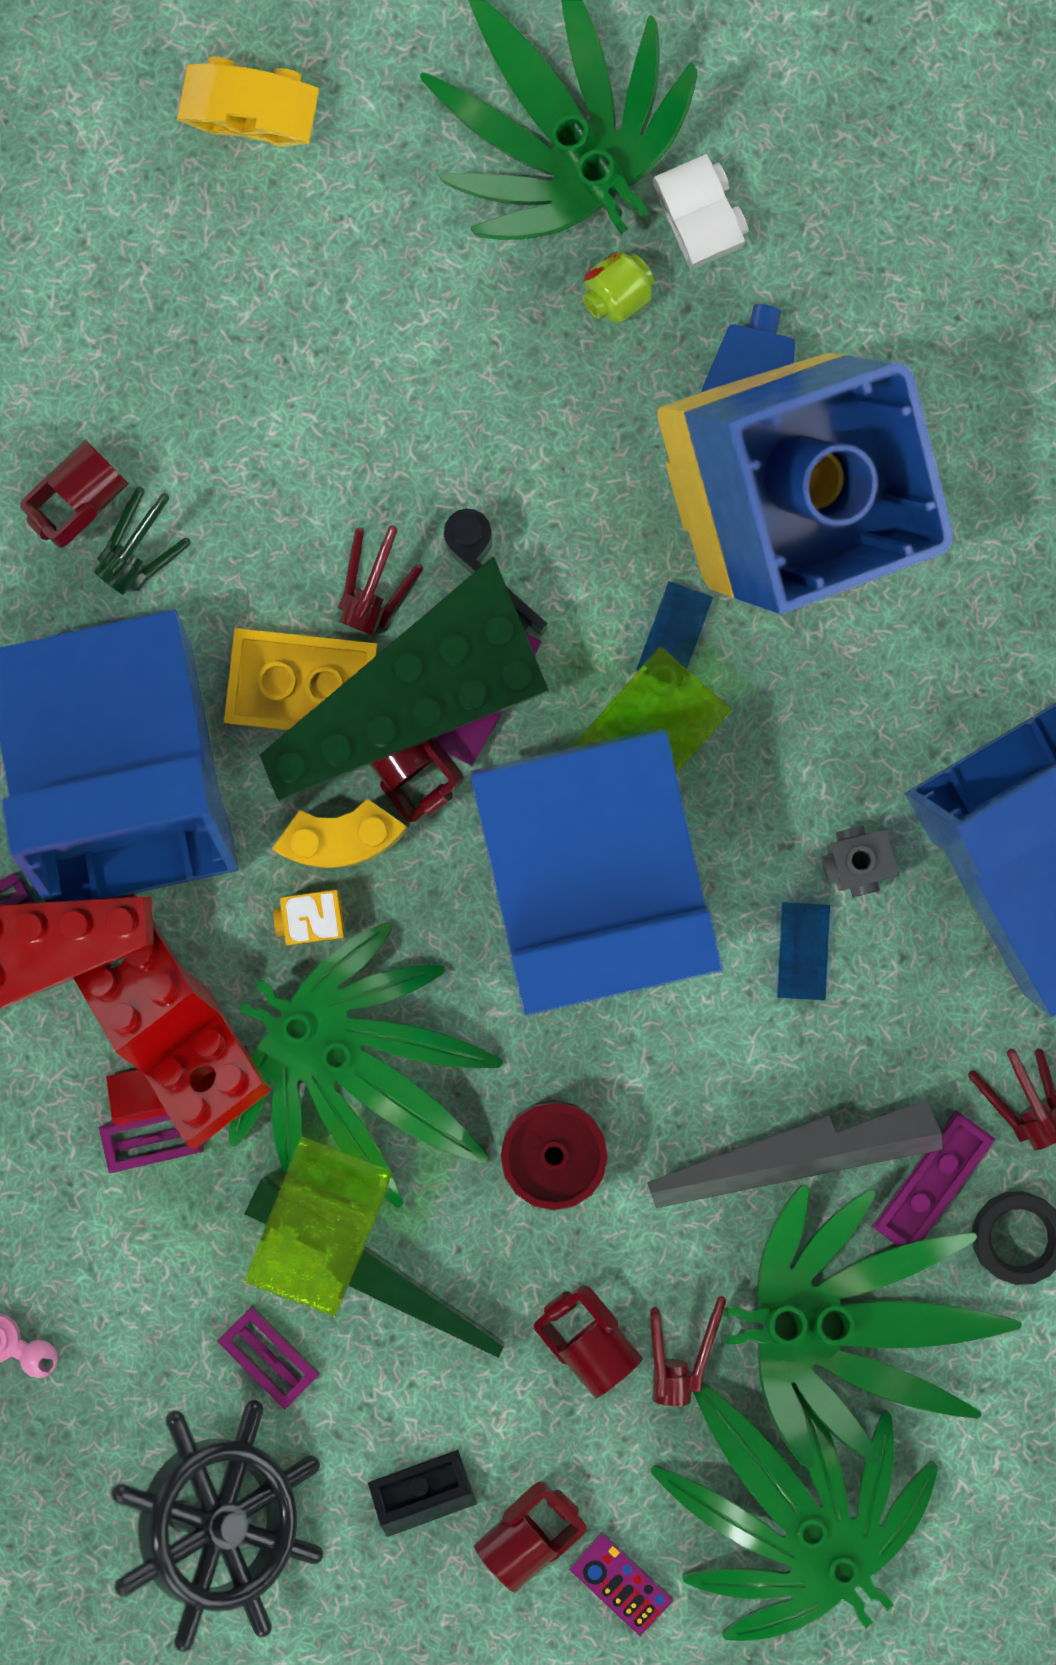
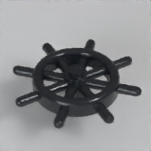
[111,1400,323,1652]

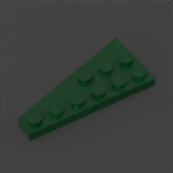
[260,556,549,801]

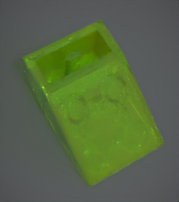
[571,646,733,774]
[244,1136,393,1318]

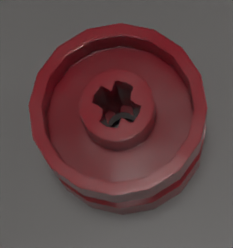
[500,1100,608,1211]

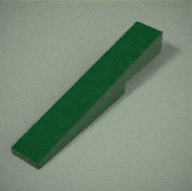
[244,1176,504,1358]

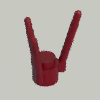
[337,525,423,636]
[968,1048,1056,1151]
[650,1296,726,1406]

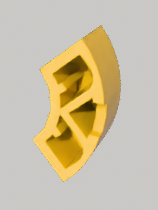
[177,56,319,147]
[272,799,409,869]

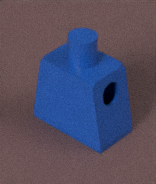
[701,304,795,392]

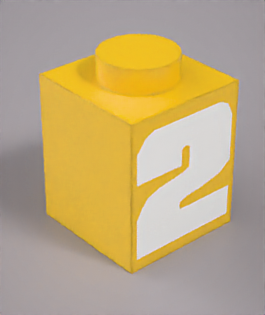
[273,890,346,946]

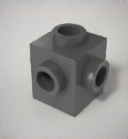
[821,825,899,898]

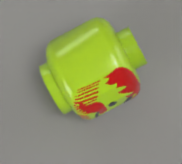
[582,252,655,323]

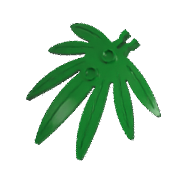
[420,0,698,240]
[229,923,503,1207]
[722,1185,1022,1468]
[651,1382,938,1641]

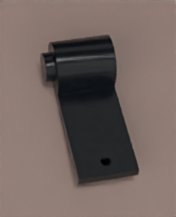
[443,508,548,636]

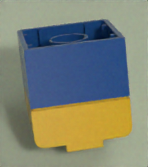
[657,353,953,615]

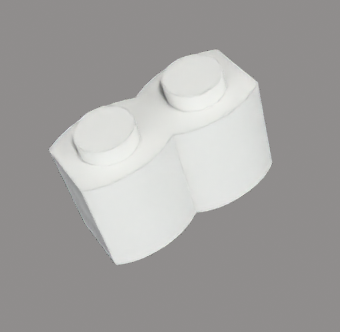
[653,154,749,271]

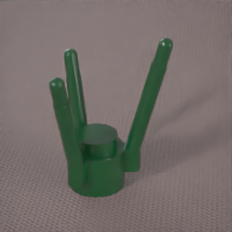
[93,487,190,595]

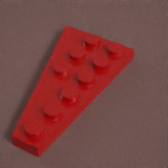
[0,896,154,1010]

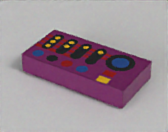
[569,1532,673,1636]

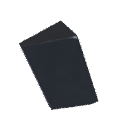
[368,1450,477,1537]

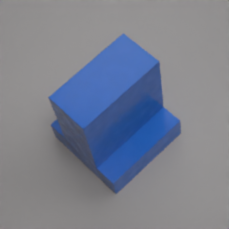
[0,609,239,903]
[904,703,1056,1017]
[470,728,723,1016]

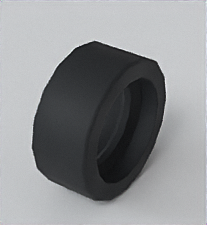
[972,1191,1056,1285]

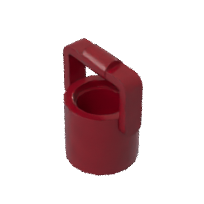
[20,439,129,548]
[370,739,464,822]
[534,1285,643,1399]
[473,1482,587,1593]

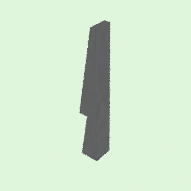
[647,1099,943,1208]

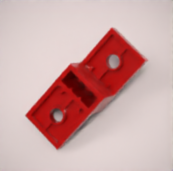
[74,893,271,1150]

